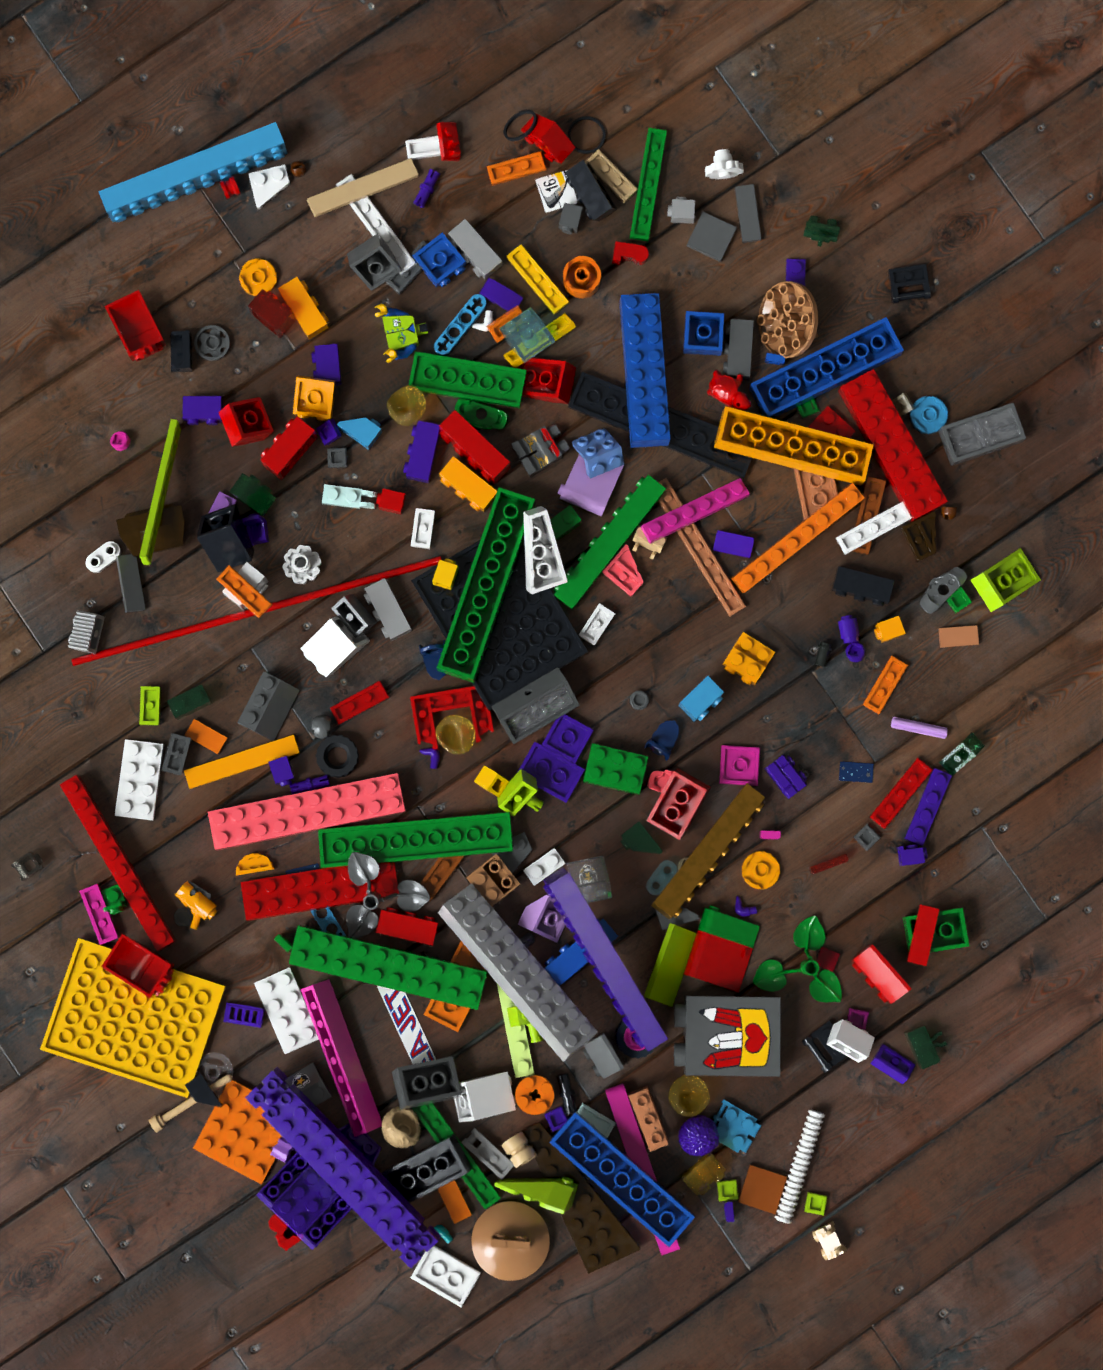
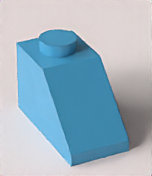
[337,418,382,450]

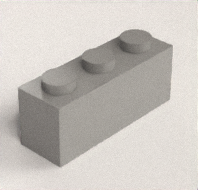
[448,219,502,280]
[364,578,412,641]

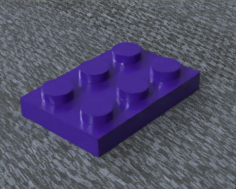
[517,741,585,803]

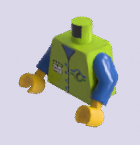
[375,304,428,363]

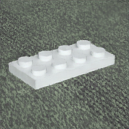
[115,739,164,821]
[254,967,319,1054]

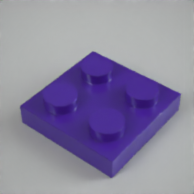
[542,714,594,764]

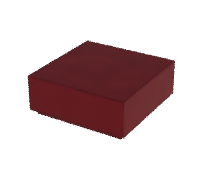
[816,947,840,972]

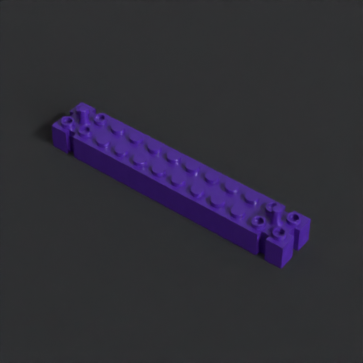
[245,1067,441,1269]

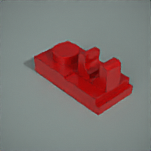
[436,122,461,161]

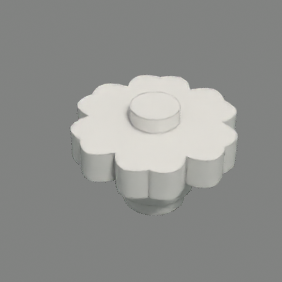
[705,149,744,179]
[282,545,322,584]

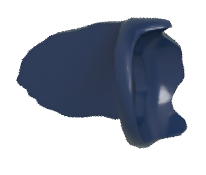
[419,640,446,680]
[644,720,679,761]

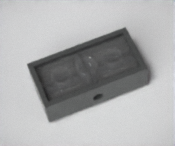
[938,403,1026,466]
[491,667,579,744]

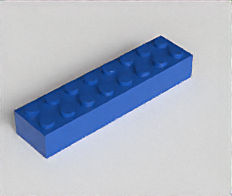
[619,293,670,448]
[749,317,904,418]
[550,1111,695,1247]

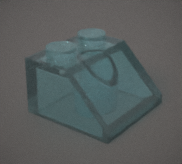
[499,307,556,363]

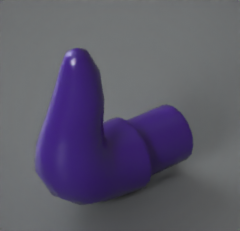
[419,748,440,769]
[735,896,757,917]

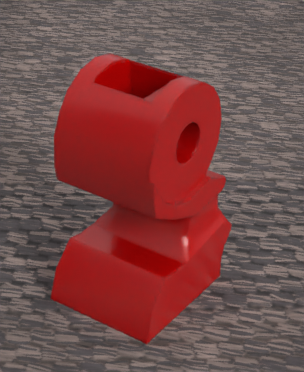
[269,1214,301,1251]

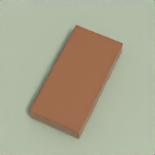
[938,625,979,648]

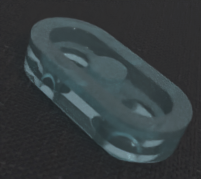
[646,860,677,895]

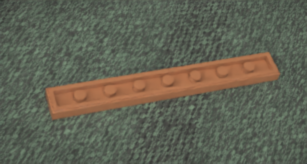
[658,478,746,617]

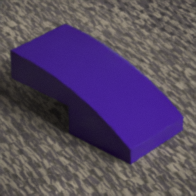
[479,278,523,312]

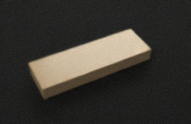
[587,149,638,203]

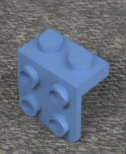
[572,429,624,479]

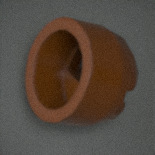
[290,161,306,177]
[941,507,957,520]

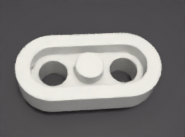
[86,541,121,573]

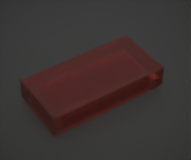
[809,854,849,875]

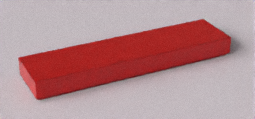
[869,758,933,829]

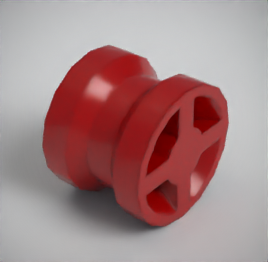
[220,176,241,199]

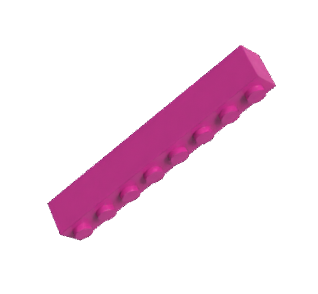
[301,979,382,1137]

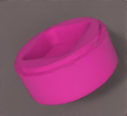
[110,431,130,451]

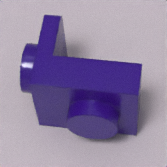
[242,514,269,545]

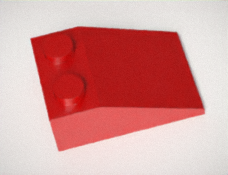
[517,358,576,404]

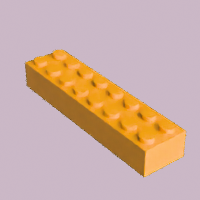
[714,406,873,486]

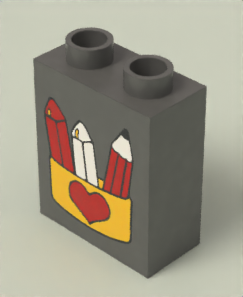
[674,996,781,1077]

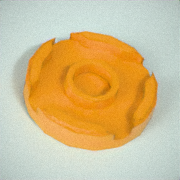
[239,258,277,297]
[741,851,780,889]

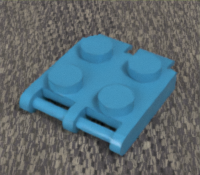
[713,1099,761,1153]

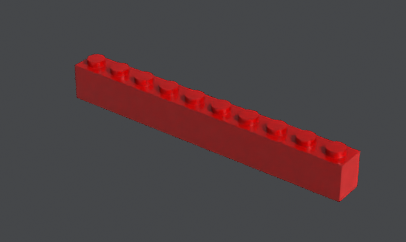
[60,775,177,951]

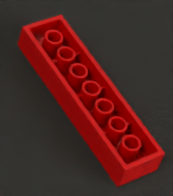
[838,369,948,522]

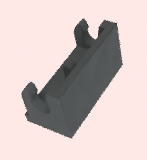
[161,733,191,775]

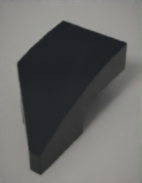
[185,1074,223,1108]

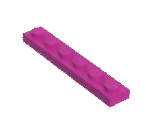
[641,478,750,544]

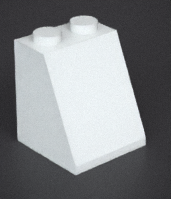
[301,616,370,677]
[454,1072,516,1122]

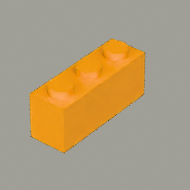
[278,277,329,340]
[439,456,497,512]

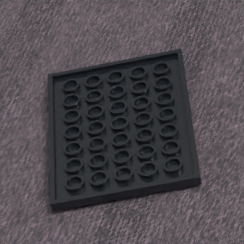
[411,540,588,711]

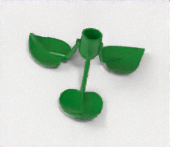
[753,916,842,1002]

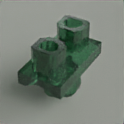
[803,215,840,247]

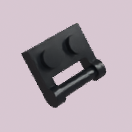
[888,264,931,304]
[801,1021,847,1073]

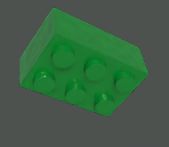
[583,743,648,795]
[902,908,969,953]

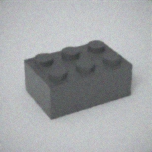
[392,1056,462,1110]

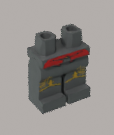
[511,424,570,478]

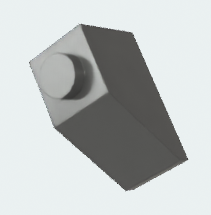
[655,906,699,930]

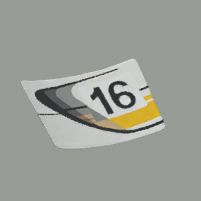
[535,170,578,213]

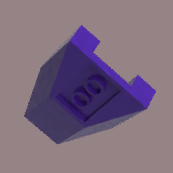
[256,1123,381,1250]

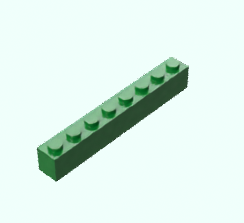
[553,475,666,610]

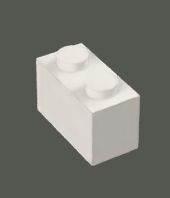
[827,1019,875,1063]

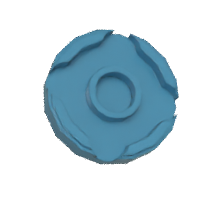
[910,396,948,434]

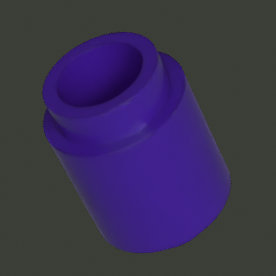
[838,615,860,644]

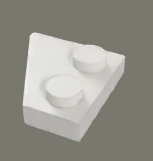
[248,165,290,210]

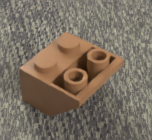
[466,854,520,907]

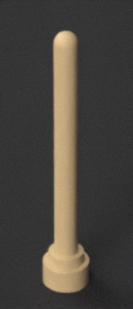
[149,1074,232,1133]

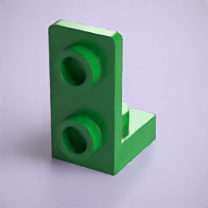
[101,884,128,915]

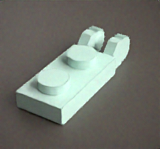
[322,484,377,509]

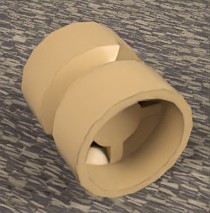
[501,1132,537,1169]

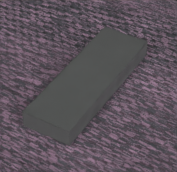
[735,184,761,243]
[386,240,427,295]
[116,554,146,613]

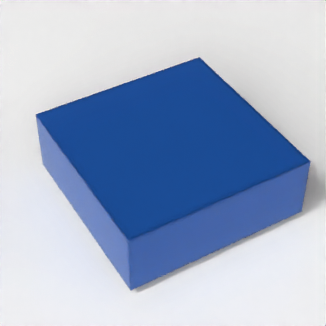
[765,353,785,366]

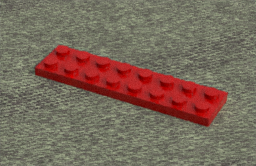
[241,862,399,921]

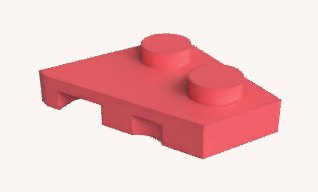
[602,544,643,597]

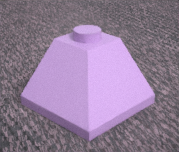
[518,895,565,943]

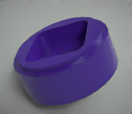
[846,642,865,662]

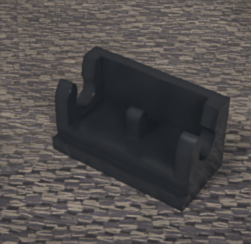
[170,330,193,372]

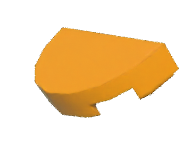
[236,853,274,876]

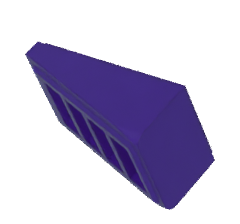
[223,1002,265,1028]

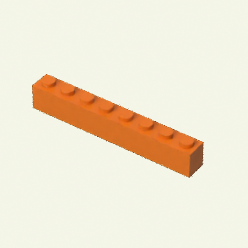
[731,483,864,593]

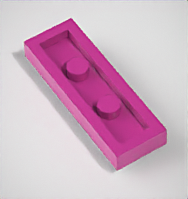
[79,884,119,945]

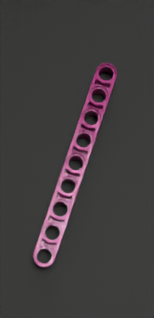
[605,1083,680,1255]

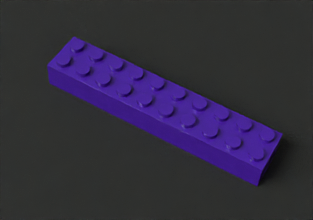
[543,868,668,1051]

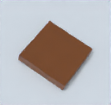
[738,1165,787,1214]

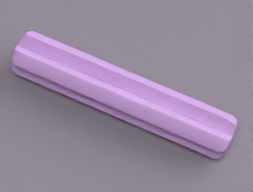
[891,717,948,739]

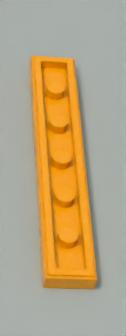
[184,735,300,789]

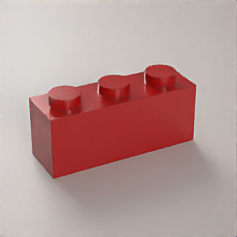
[376,907,439,946]

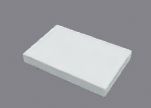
[411,1245,481,1307]

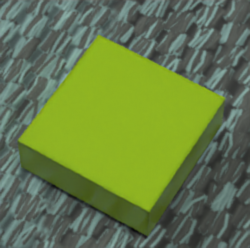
[717,1179,738,1201]
[804,1192,827,1216]

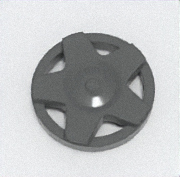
[194,325,230,361]

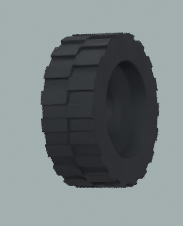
[316,735,359,778]

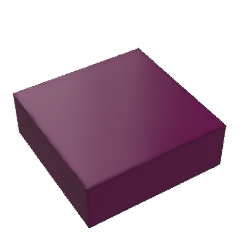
[847,1008,869,1030]

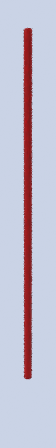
[71,556,442,666]

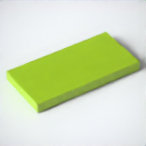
[644,923,696,1007]

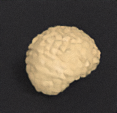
[382,1107,421,1148]

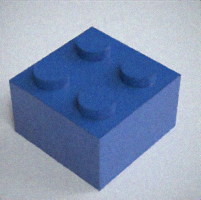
[683,311,724,356]

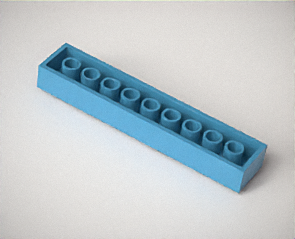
[98,122,287,222]

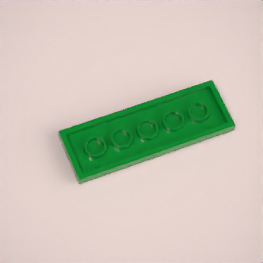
[408,351,527,408]

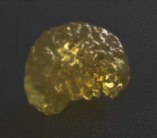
[387,385,426,426]
[435,715,476,755]
[668,1075,710,1117]

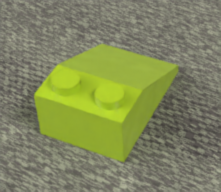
[971,548,1041,612]

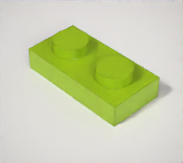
[139,686,161,726]

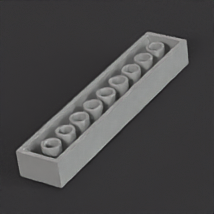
[438,883,598,1062]

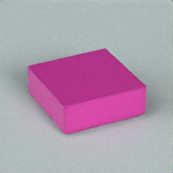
[760,831,781,840]

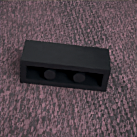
[565,160,617,222]
[831,566,895,607]

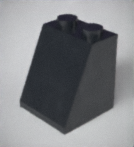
[197,504,254,573]

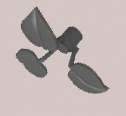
[346,852,430,938]

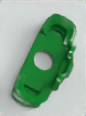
[454,399,509,430]

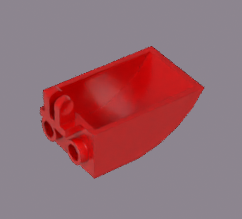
[105,290,166,361]
[101,934,174,998]

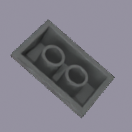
[237,671,300,741]

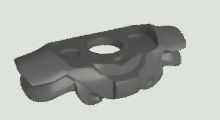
[920,567,967,614]

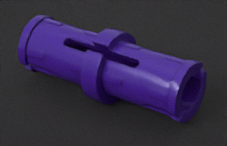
[413,169,440,208]
[289,774,330,794]

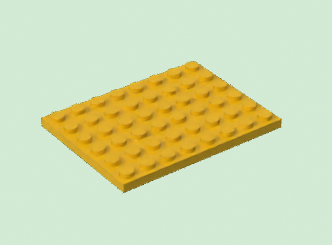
[40,938,226,1098]

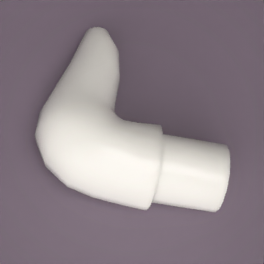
[472,310,493,332]

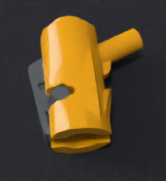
[175,881,218,930]

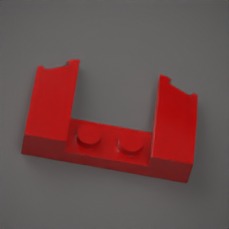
[410,686,494,750]

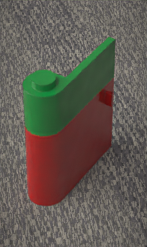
[684,905,760,992]

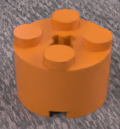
[563,256,601,298]
[515,1074,554,1115]

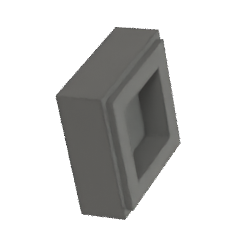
[327,448,347,468]
[853,824,881,851]

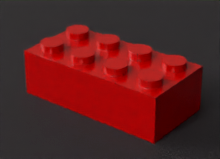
[439,410,511,485]

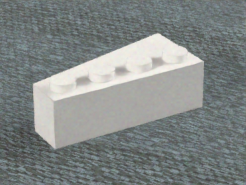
[523,506,568,594]

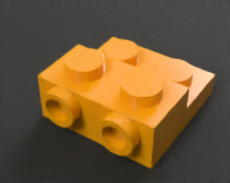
[293,375,335,421]
[722,632,775,685]

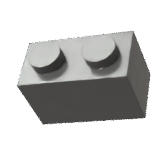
[331,594,377,638]

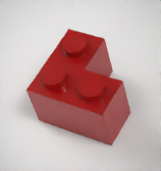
[521,113,576,164]

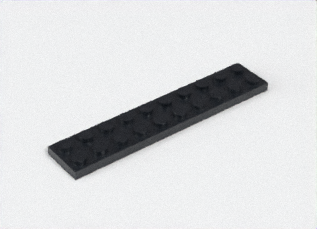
[568,372,752,479]

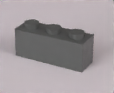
[723,319,754,380]

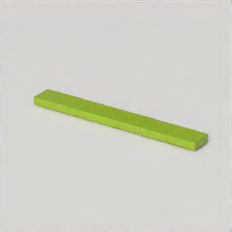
[139,419,181,565]

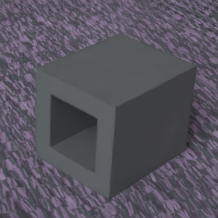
[559,203,583,234]

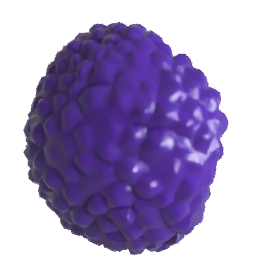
[678,1115,719,1156]

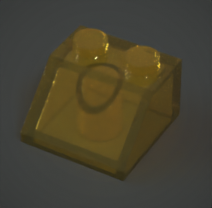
[680,1152,726,1196]

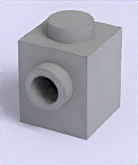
[667,197,695,224]

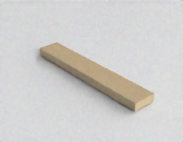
[307,158,419,217]

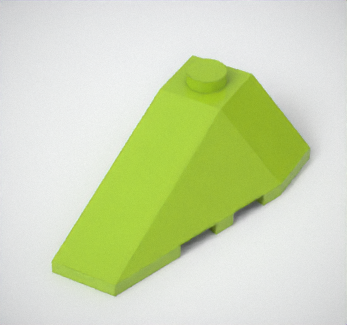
[494,1177,578,1214]

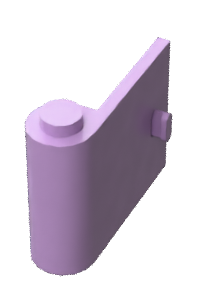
[558,454,624,517]

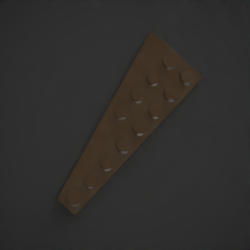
[522,1122,641,1274]

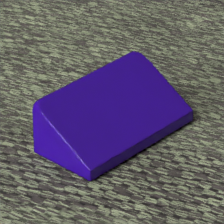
[713,530,755,558]
[871,1044,915,1084]

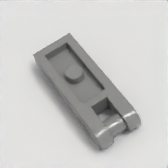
[462,1128,514,1180]

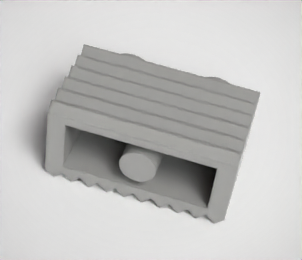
[68,610,105,654]

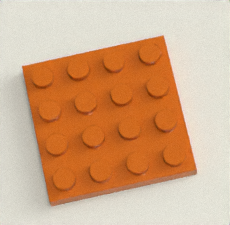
[193,1079,282,1185]

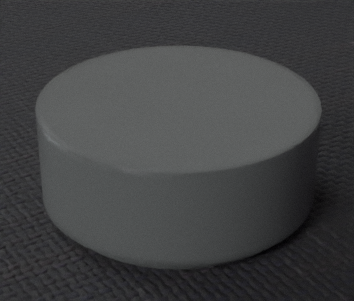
[630,691,649,710]

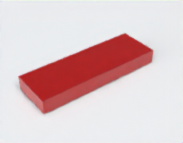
[330,681,390,725]
[907,905,939,966]

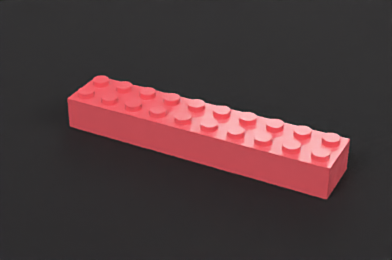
[208,773,406,851]

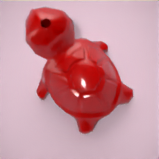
[707,370,751,411]

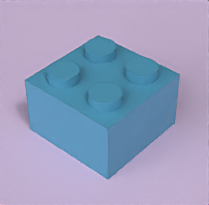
[678,676,724,722]

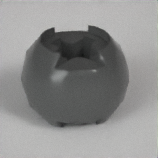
[312,715,333,739]

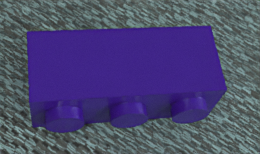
[403,420,440,483]

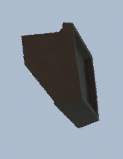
[116,503,185,557]

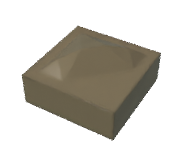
[891,392,915,417]

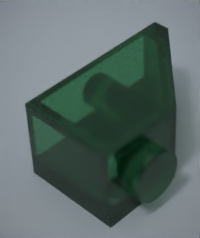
[939,732,985,776]
[620,822,663,855]

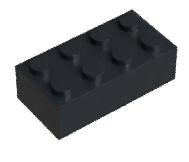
[382,1134,472,1203]

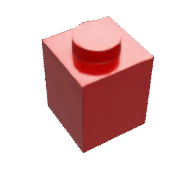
[376,488,406,515]

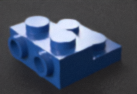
[413,232,466,288]

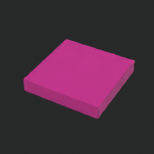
[719,745,760,786]

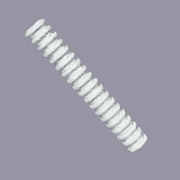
[775,1109,825,1224]

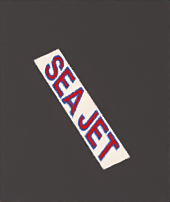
[377,986,436,1064]

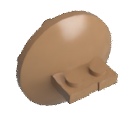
[757,281,818,358]
[471,1201,550,1281]

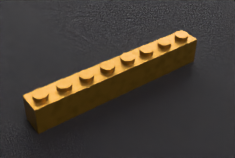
[651,783,765,920]

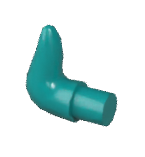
[434,1225,453,1244]

